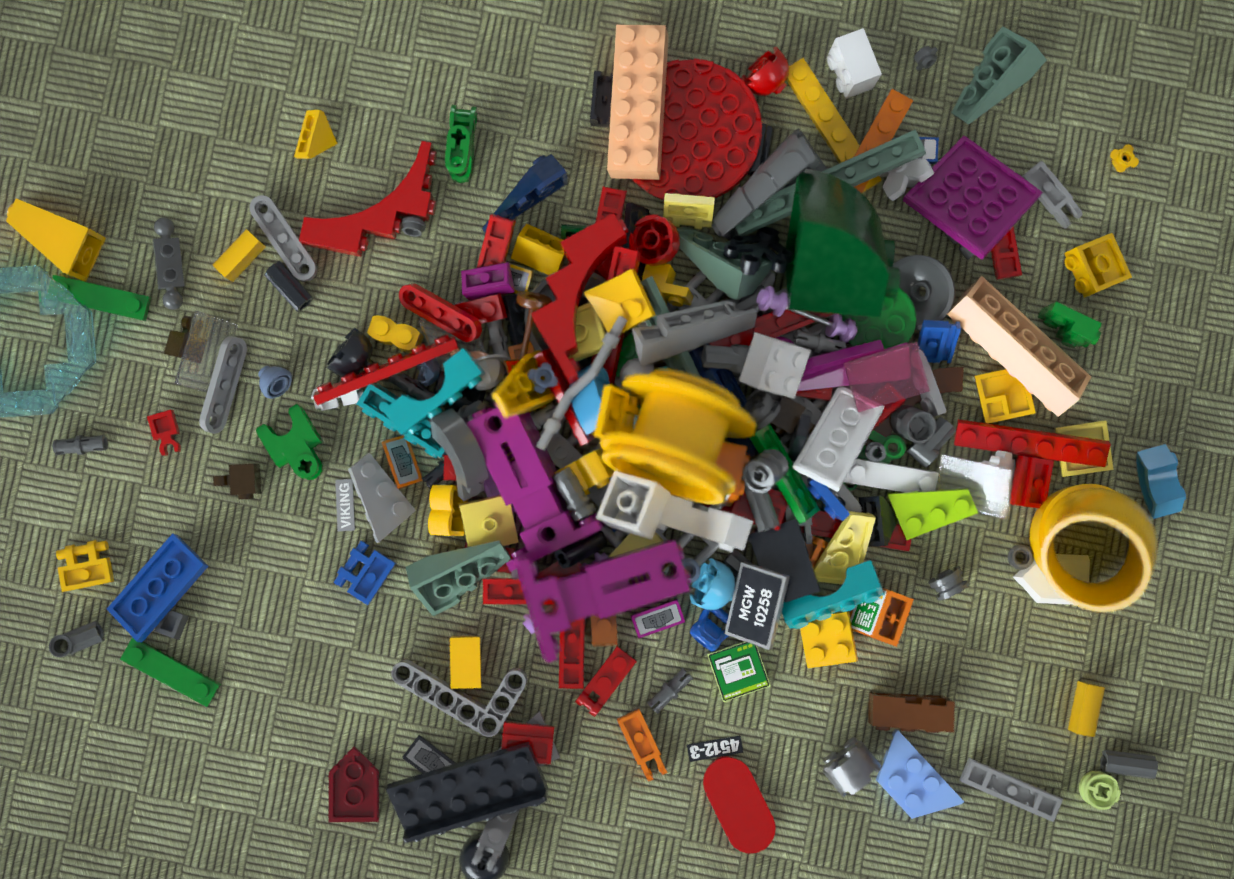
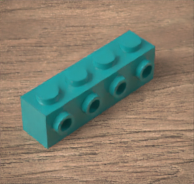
[357,382,447,458]

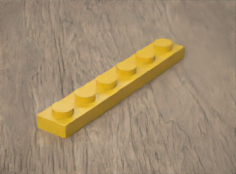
[786,58,882,194]

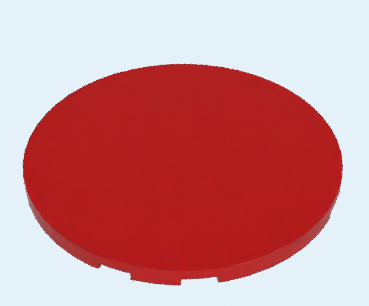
[632,58,762,201]

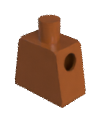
[591,614,618,647]

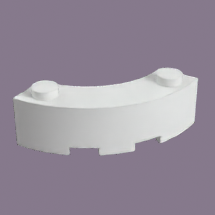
[657,495,753,552]

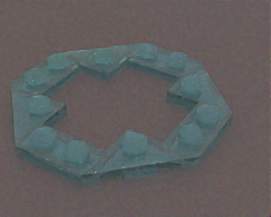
[0,265,96,418]

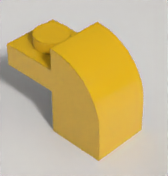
[642,264,694,307]

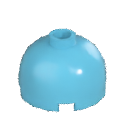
[690,558,735,610]

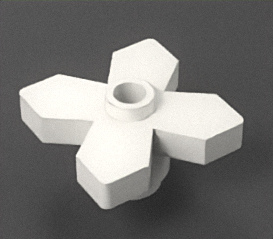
[879,159,934,201]

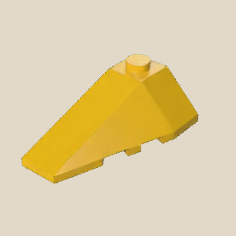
[492,350,556,418]

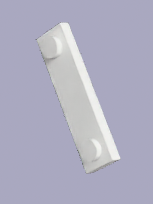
[844,458,939,493]

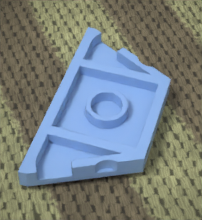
[876,729,964,819]

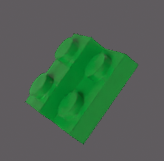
[1038,302,1102,348]

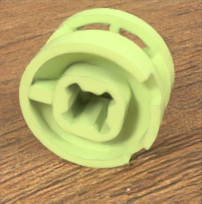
[1079,771,1121,810]

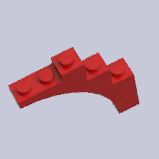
[299,141,437,257]

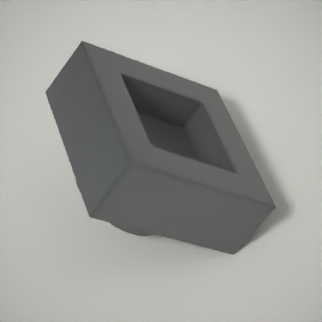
[154,610,189,640]

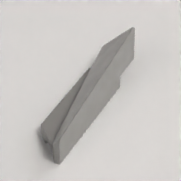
[633,300,757,366]

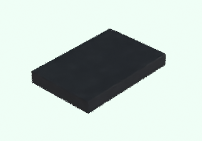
[749,519,821,603]

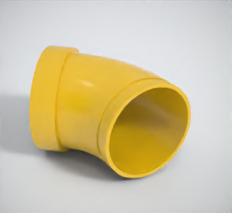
[1030,484,1157,611]

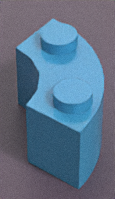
[569,363,610,435]
[1136,444,1186,519]

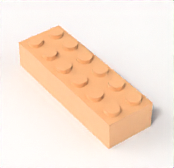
[607,25,669,180]
[947,276,1091,417]

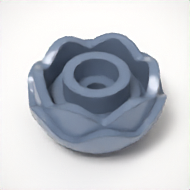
[417,358,440,386]

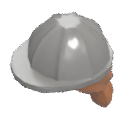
[448,345,510,390]

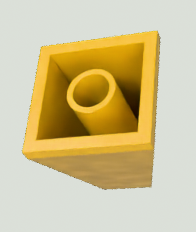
[6,198,106,282]

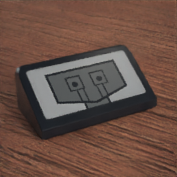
[402,735,456,773]

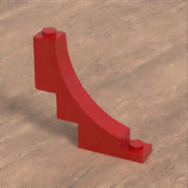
[531,213,628,385]

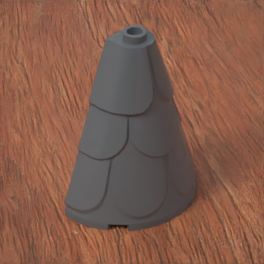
[712,128,827,240]

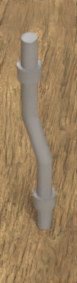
[536,316,627,451]

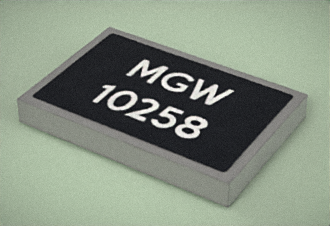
[724,561,790,650]

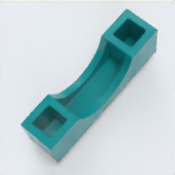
[383,348,485,436]
[781,560,885,629]

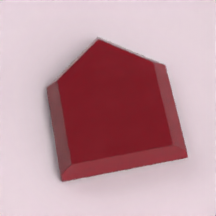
[328,746,379,822]

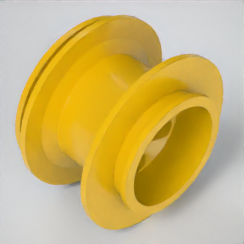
[600,370,756,504]

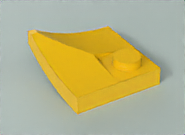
[584,269,656,334]
[974,369,1036,424]

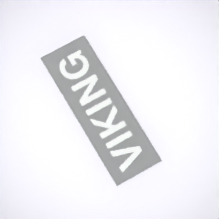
[335,479,355,532]

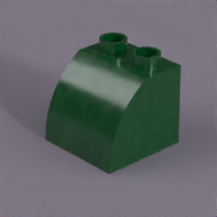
[785,169,900,317]

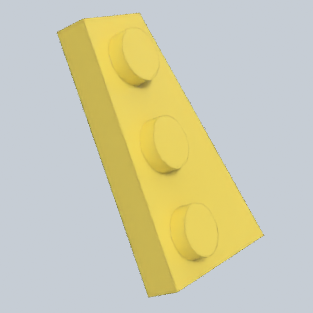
[814,511,876,585]

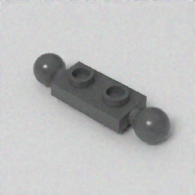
[152,217,184,310]

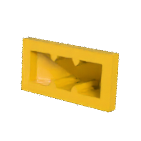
[294,110,337,159]

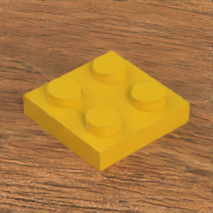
[800,611,858,668]

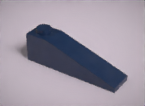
[482,154,568,234]

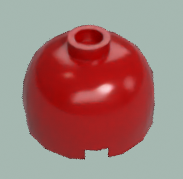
[741,47,790,96]
[629,215,680,266]

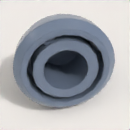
[258,366,292,399]

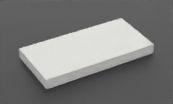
[793,386,885,491]

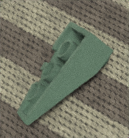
[951,27,1047,125]
[677,227,772,299]
[406,541,511,616]

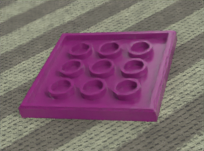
[903,136,1043,260]

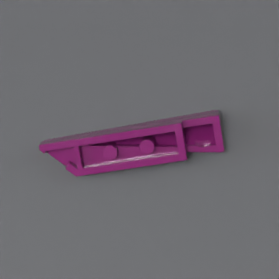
[797,340,911,391]

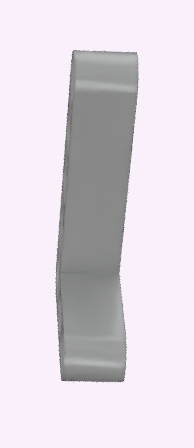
[391,660,528,737]

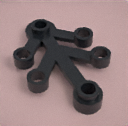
[723,227,793,276]

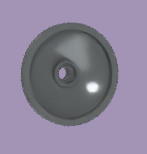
[893,255,955,330]

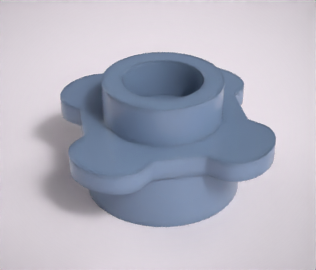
[528,363,558,393]

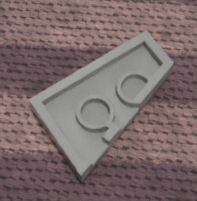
[348,453,416,543]

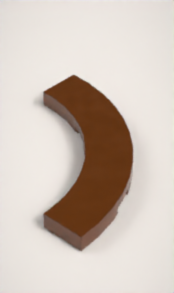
[864,367,964,446]

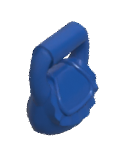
[690,608,729,651]

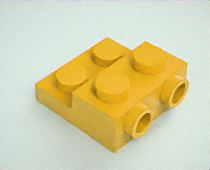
[1064,233,1132,298]

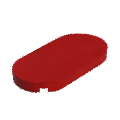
[703,756,776,854]

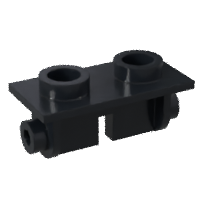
[502,294,530,345]

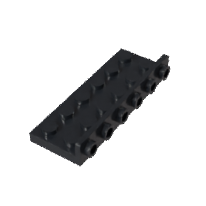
[386,741,548,843]

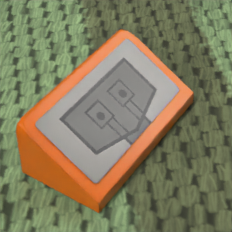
[382,435,423,489]

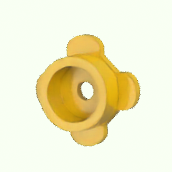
[1110,144,1139,173]

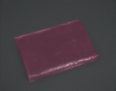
[844,342,930,413]

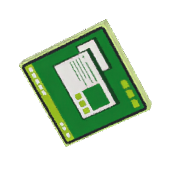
[707,641,770,702]

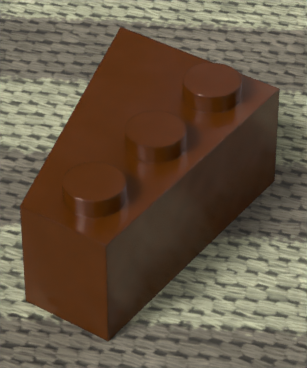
[868,692,955,733]

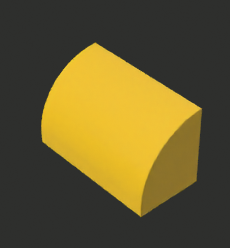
[511,223,566,275]
[213,229,266,282]
[450,636,481,689]
[1068,681,1105,737]

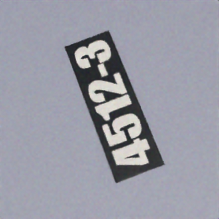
[687,735,743,762]

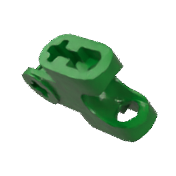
[445,104,478,183]
[256,404,323,480]

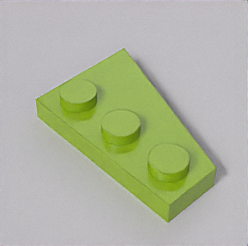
[888,488,978,540]

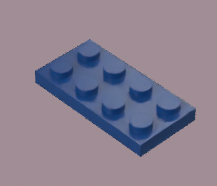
[107,533,209,642]

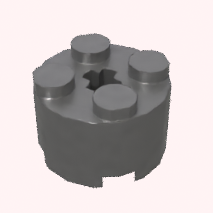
[822,737,881,797]

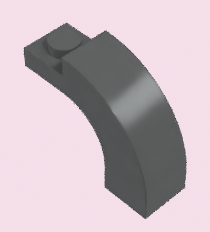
[430,408,489,501]

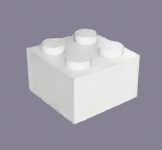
[827,28,882,99]
[739,333,811,398]
[596,471,670,540]

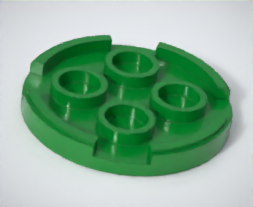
[841,288,916,349]

